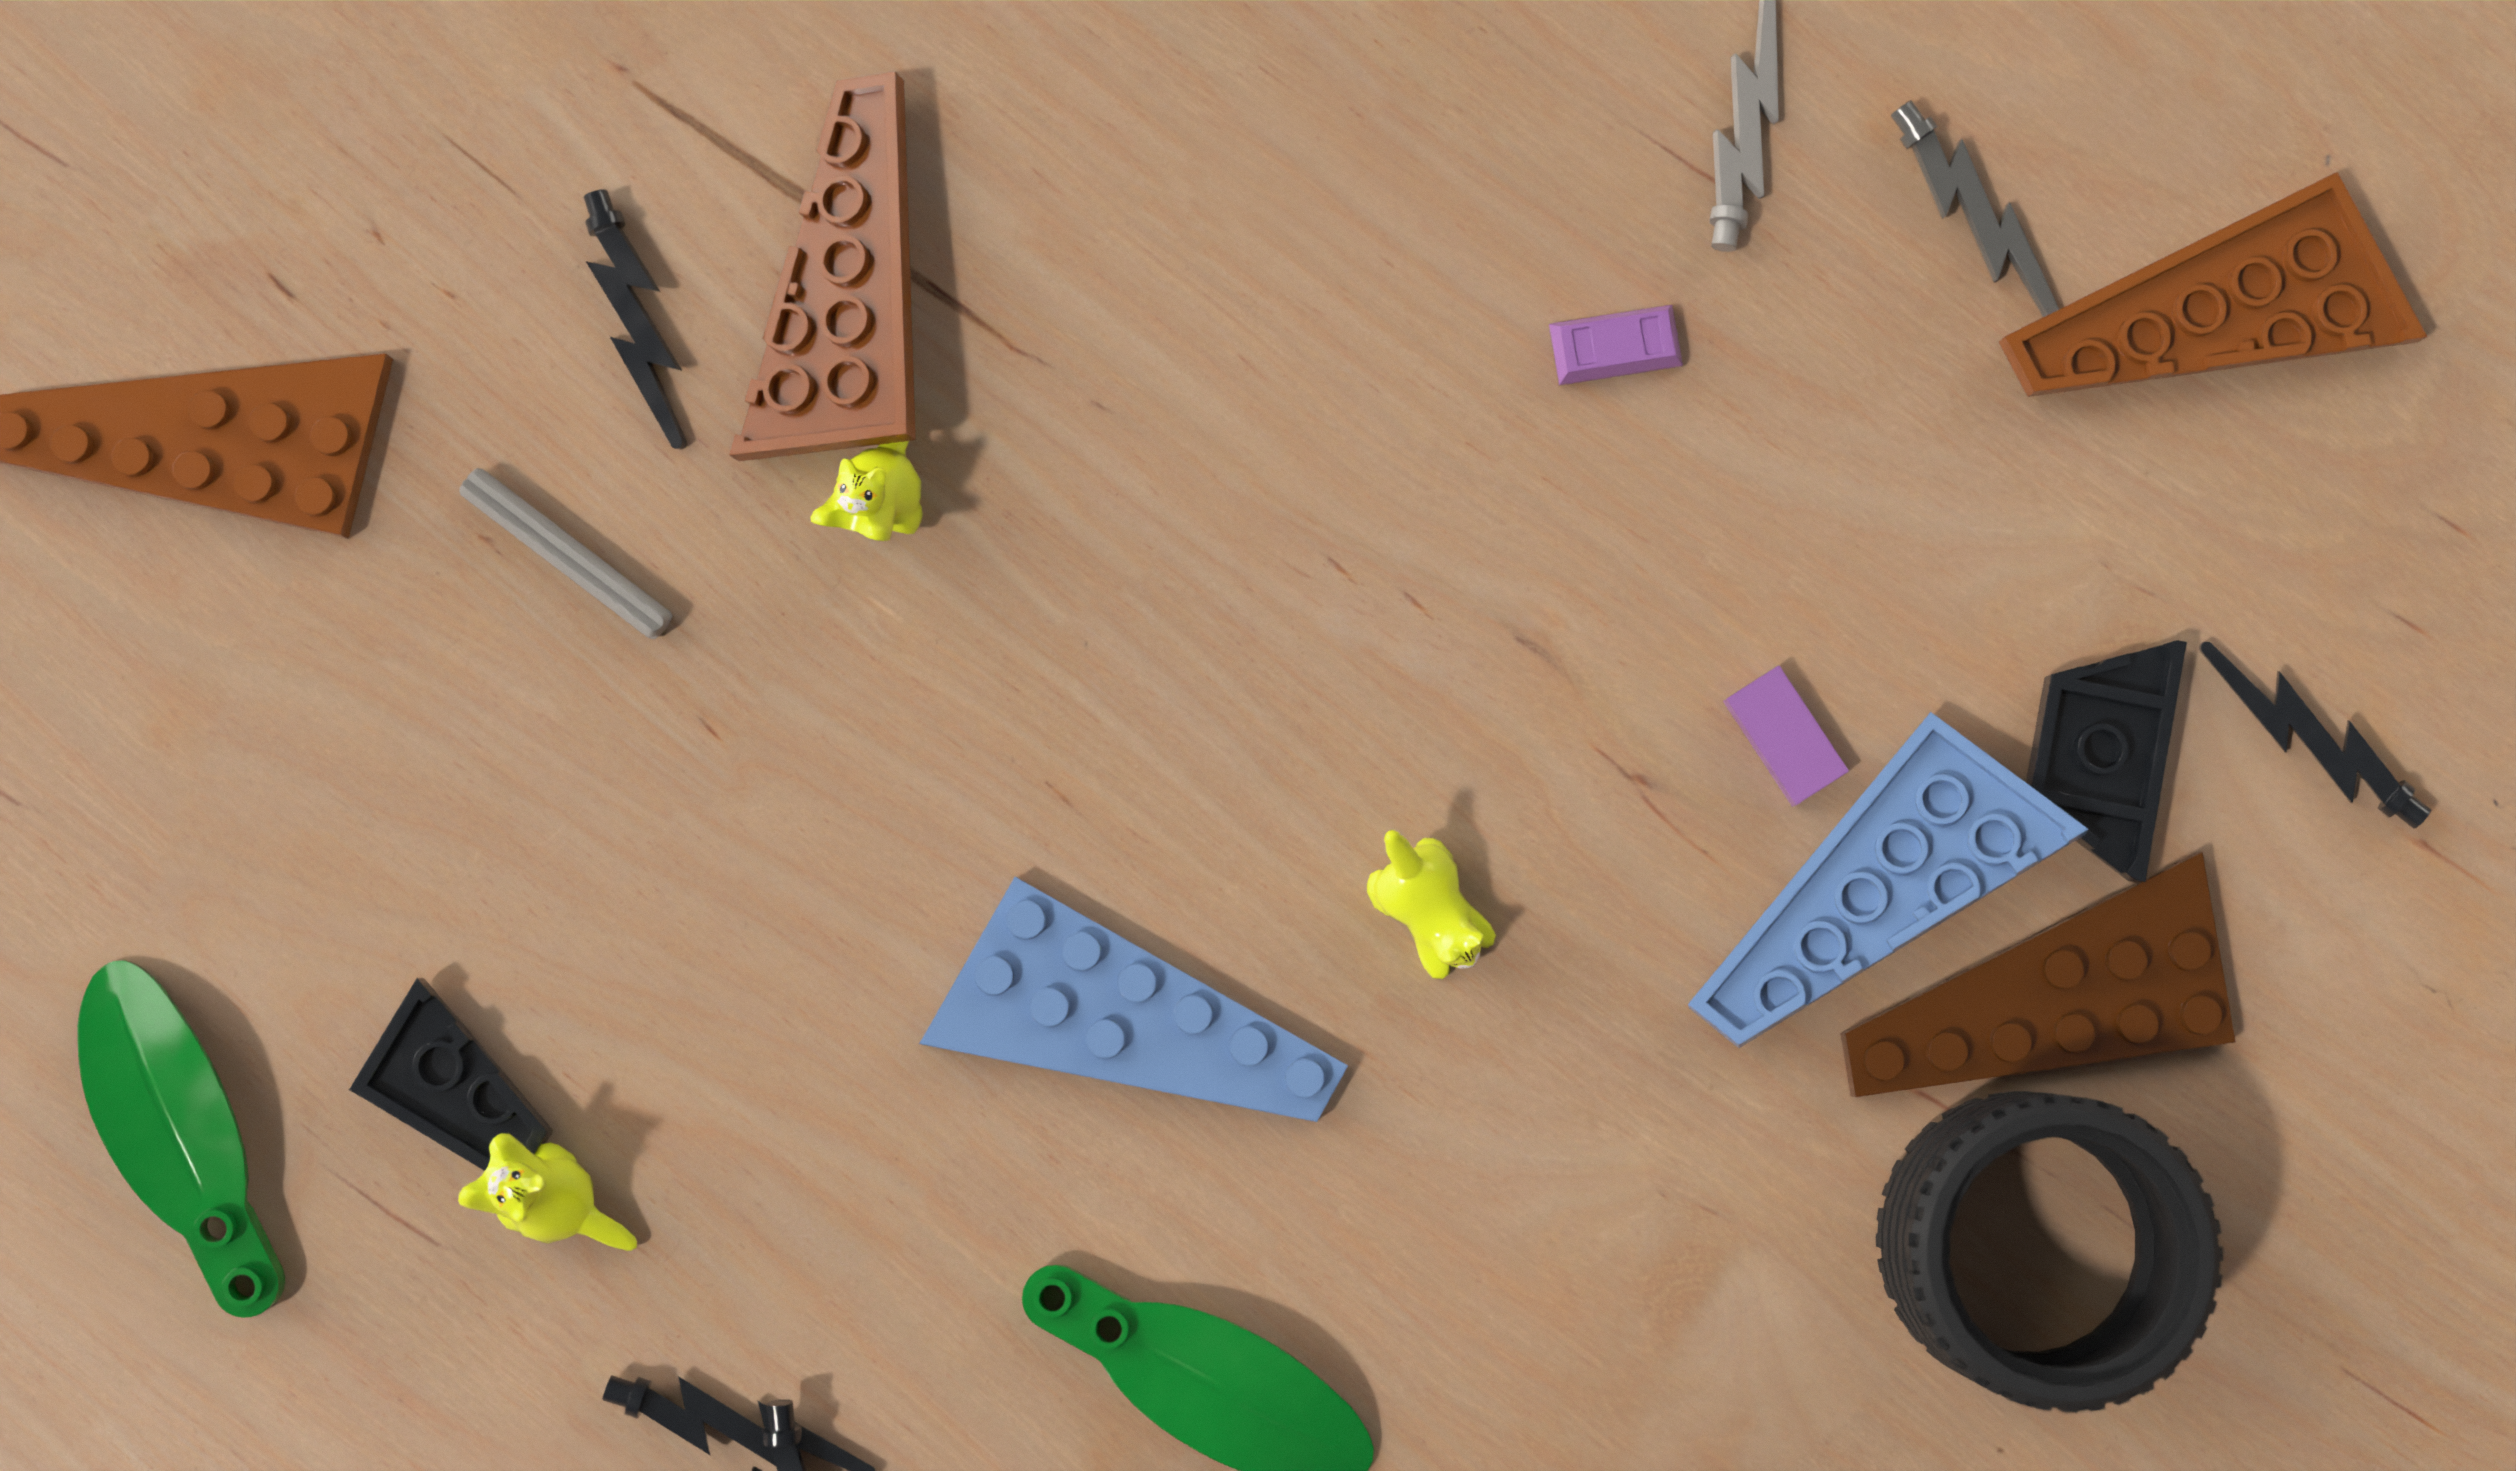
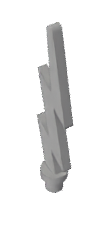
[1709,0,1778,252]

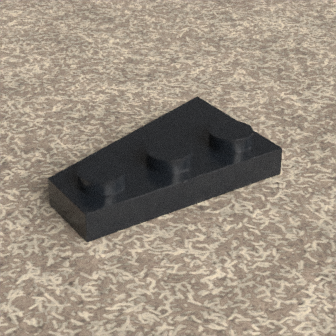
[349,978,553,1171]

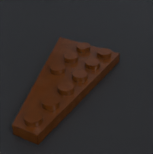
[1840,852,2236,1097]

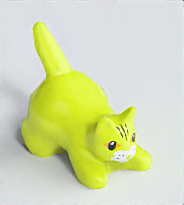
[810,441,923,541]
[1367,830,1496,979]
[458,1133,637,1251]

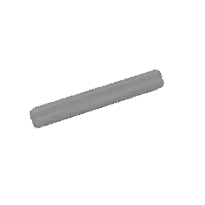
[459,468,673,639]

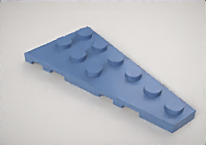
[1688,712,2088,1048]
[919,877,1348,1122]

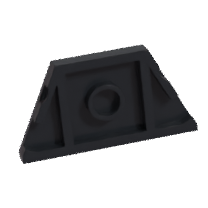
[2026,640,2187,883]

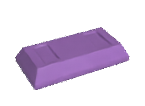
[1549,305,1683,386]

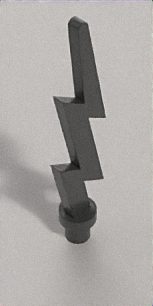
[1890,100,2059,317]

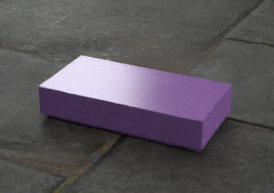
[1723,665,1849,807]

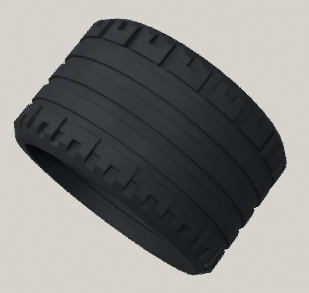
[1876,1091,2224,1413]

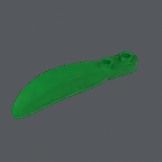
[77,960,285,1318]
[1022,1265,1374,1471]

